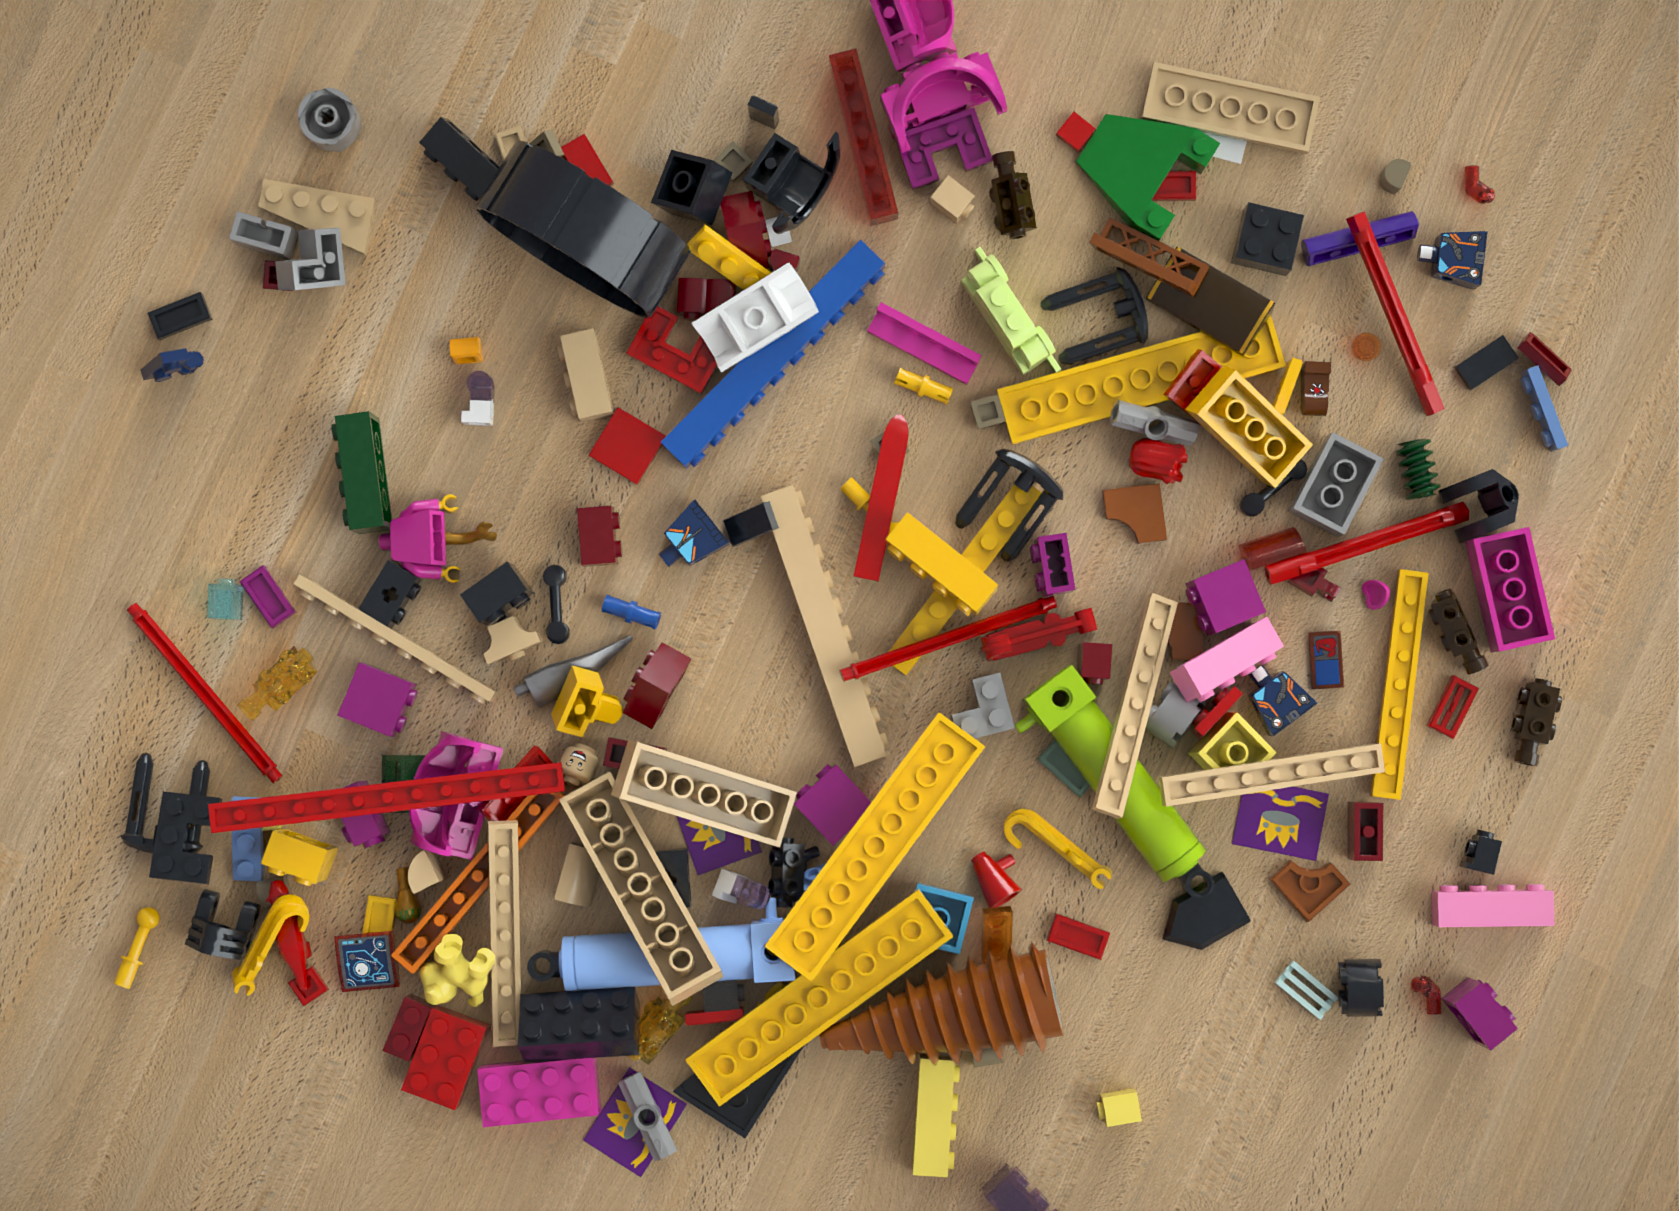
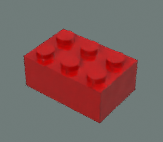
[401,1005,491,1110]

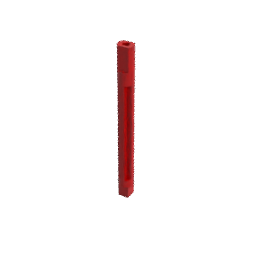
[1346,211,1445,416]
[1265,501,1470,585]

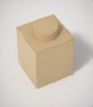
[930,175,975,223]

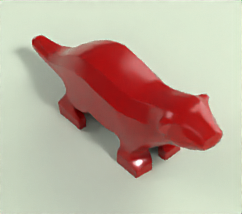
[266,880,312,991]

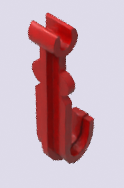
[980,608,1098,662]

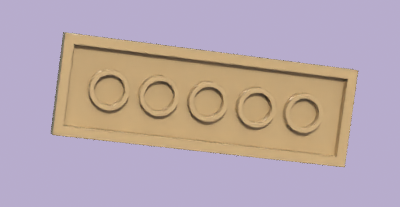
[1141,62,1320,154]

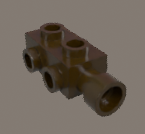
[989,151,1037,239]
[1429,588,1489,675]
[1511,678,1562,767]

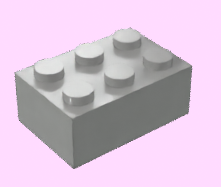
[1288,432,1384,537]

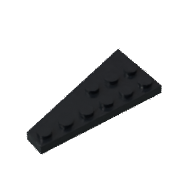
[673,1046,804,1138]

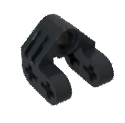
[1438,469,1519,544]
[185,889,261,960]

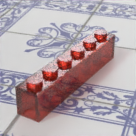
[829,48,898,226]

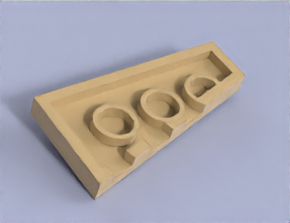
[258,179,377,255]

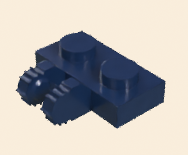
[140,348,204,382]

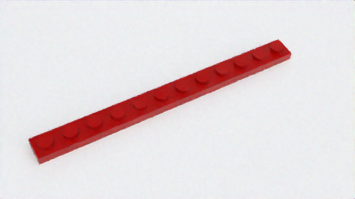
[208,762,565,833]

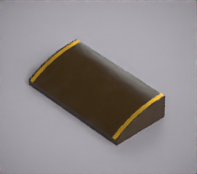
[1146,246,1275,356]

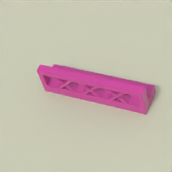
[867,302,982,385]

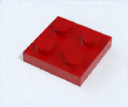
[1192,686,1243,740]

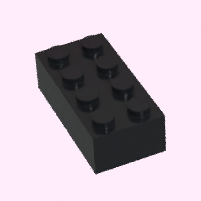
[518,987,640,1062]

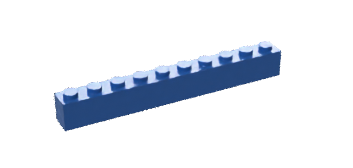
[661,239,885,469]

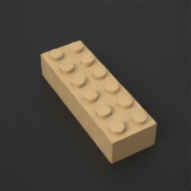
[611,740,797,847]

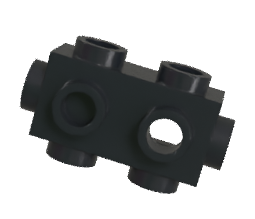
[768,838,820,908]

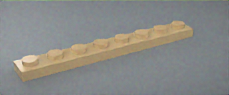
[293,574,499,704]
[1092,593,1178,819]
[1159,743,1385,807]
[488,820,521,1047]

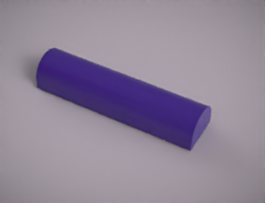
[1301,211,1419,266]

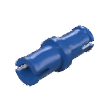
[601,595,661,630]

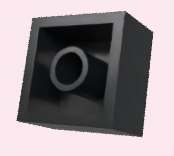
[651,150,733,225]
[1231,202,1304,276]
[460,561,534,625]

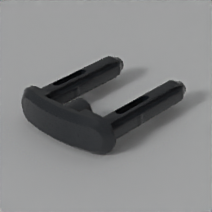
[1040,267,1148,365]
[955,449,1064,562]
[120,753,210,853]

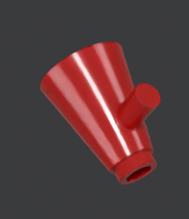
[971,851,1022,911]

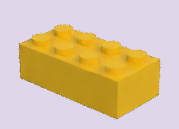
[1185,366,1313,488]
[886,512,998,616]

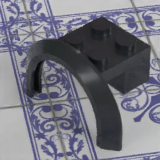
[743,132,841,234]

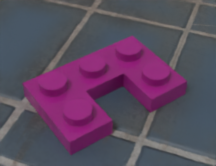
[894,107,993,190]

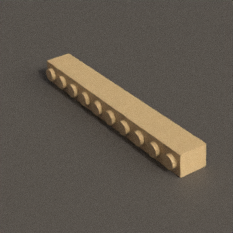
[761,485,890,767]

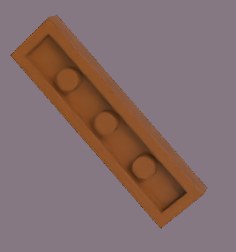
[1089,217,1209,297]

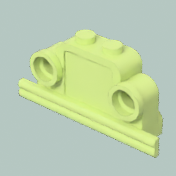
[960,247,1062,376]

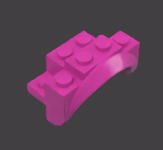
[870,0,957,72]
[880,52,1007,154]
[409,731,504,860]

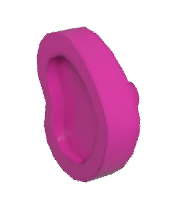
[1362,579,1390,610]

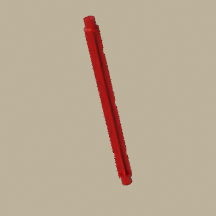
[840,596,1057,682]
[127,603,283,784]

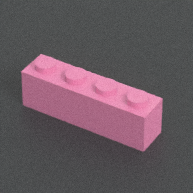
[1170,617,1284,702]
[1432,884,1554,927]

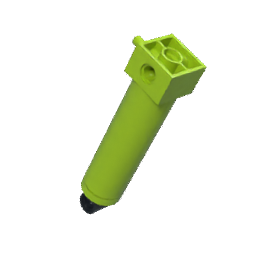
[1015,665,1214,899]

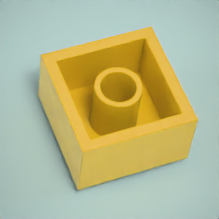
[261,829,338,886]

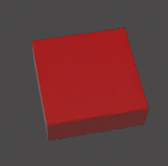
[1056,111,1096,152]
[288,966,329,1006]

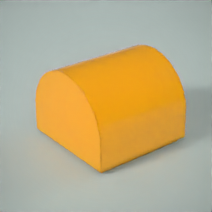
[450,337,483,365]

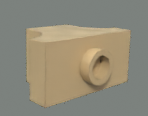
[483,616,543,665]

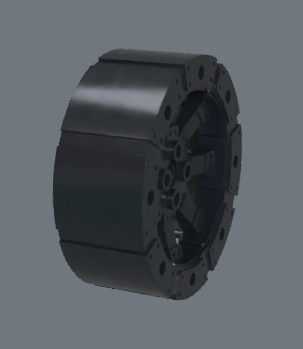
[474,140,691,319]

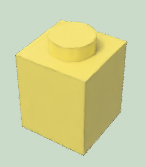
[1096,1088,1142,1127]

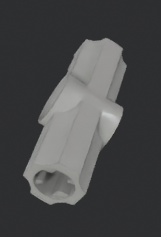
[1110,400,1199,446]
[618,1071,677,1162]

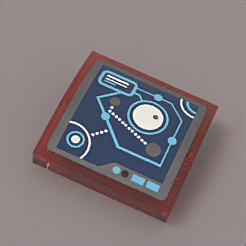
[334,930,400,992]

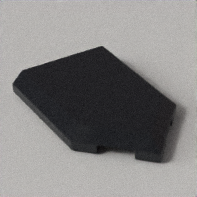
[1162,871,1251,950]

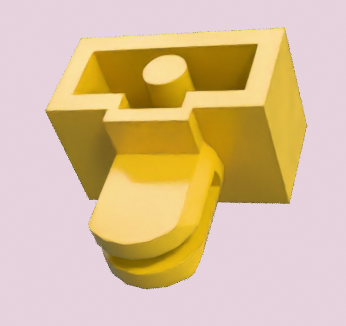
[551,665,623,737]

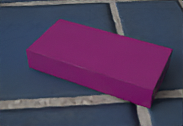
[239,565,297,628]

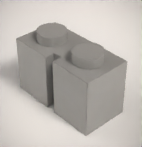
[229,212,298,260]

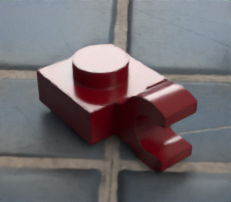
[1287,568,1341,602]

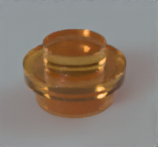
[1352,333,1381,361]

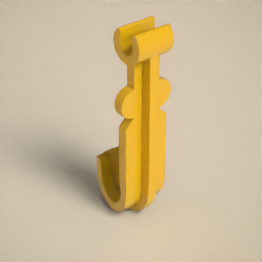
[1004,808,1112,889]
[231,894,310,996]

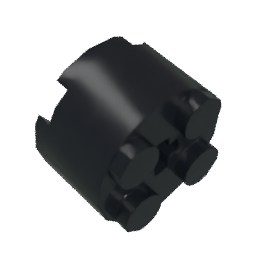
[1337,959,1384,1017]

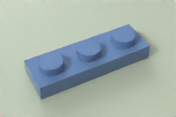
[1520,365,1568,452]
[231,796,264,881]

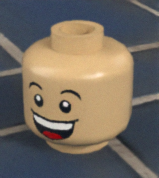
[560,743,599,788]

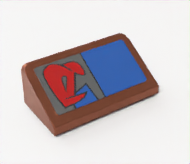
[1308,630,1344,689]

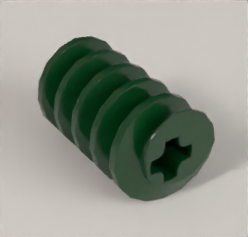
[1396,438,1441,501]

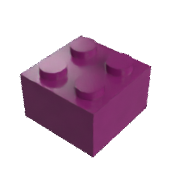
[1441,977,1518,1051]

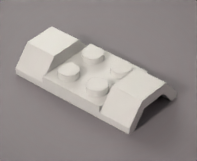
[692,263,819,372]

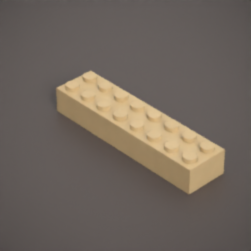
[559,772,724,1006]

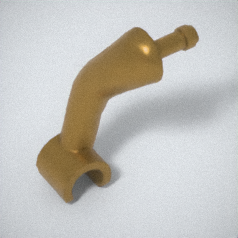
[445,522,497,545]

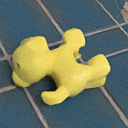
[419,934,495,1007]

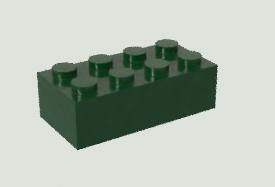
[331,411,392,534]

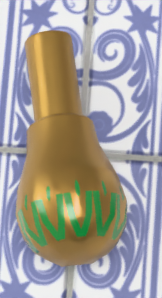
[395,867,421,924]

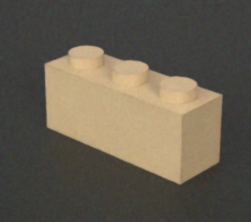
[557,328,614,422]

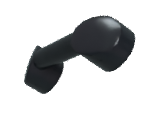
[1239,459,1307,517]
[543,565,570,644]

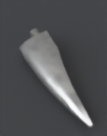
[513,635,633,709]

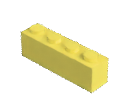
[912,1055,960,1177]

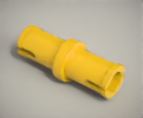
[894,367,953,405]

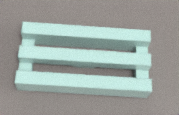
[1275,960,1338,1020]

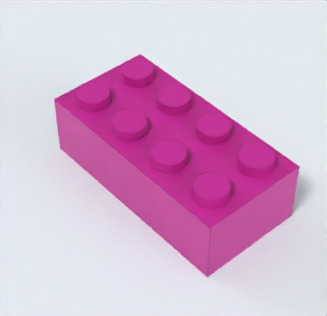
[1465,527,1555,653]
[477,1058,602,1127]

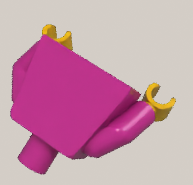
[379,494,460,583]

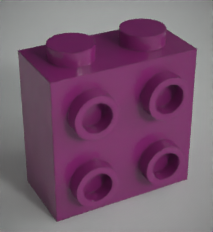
[1030,533,1076,597]
[1185,559,1266,636]
[337,662,418,737]
[794,764,871,846]
[341,780,391,849]

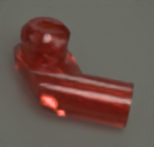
[1465,165,1495,204]
[1411,976,1441,1015]

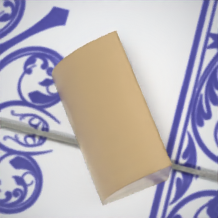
[554,842,599,907]
[408,850,448,894]

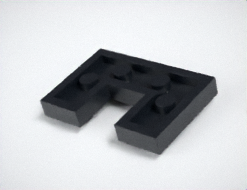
[149,791,223,885]

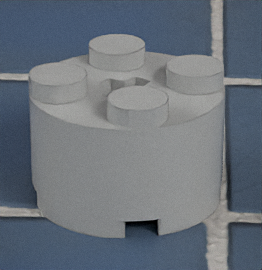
[298,88,361,152]
[1145,682,1207,749]

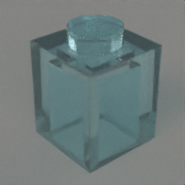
[207,579,244,620]

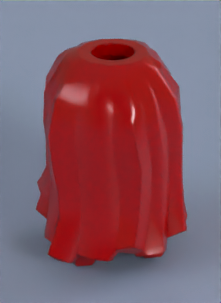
[1128,438,1188,484]

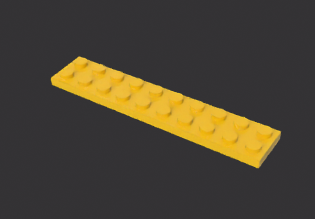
[996,315,1286,445]
[764,712,985,982]
[685,889,953,1107]

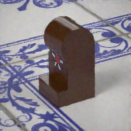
[1301,361,1331,416]

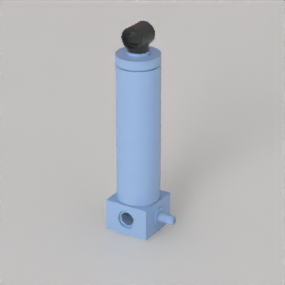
[527,897,797,991]

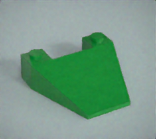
[1076,114,1220,241]

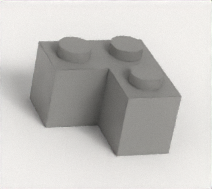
[275,228,346,290]
[950,673,1015,739]

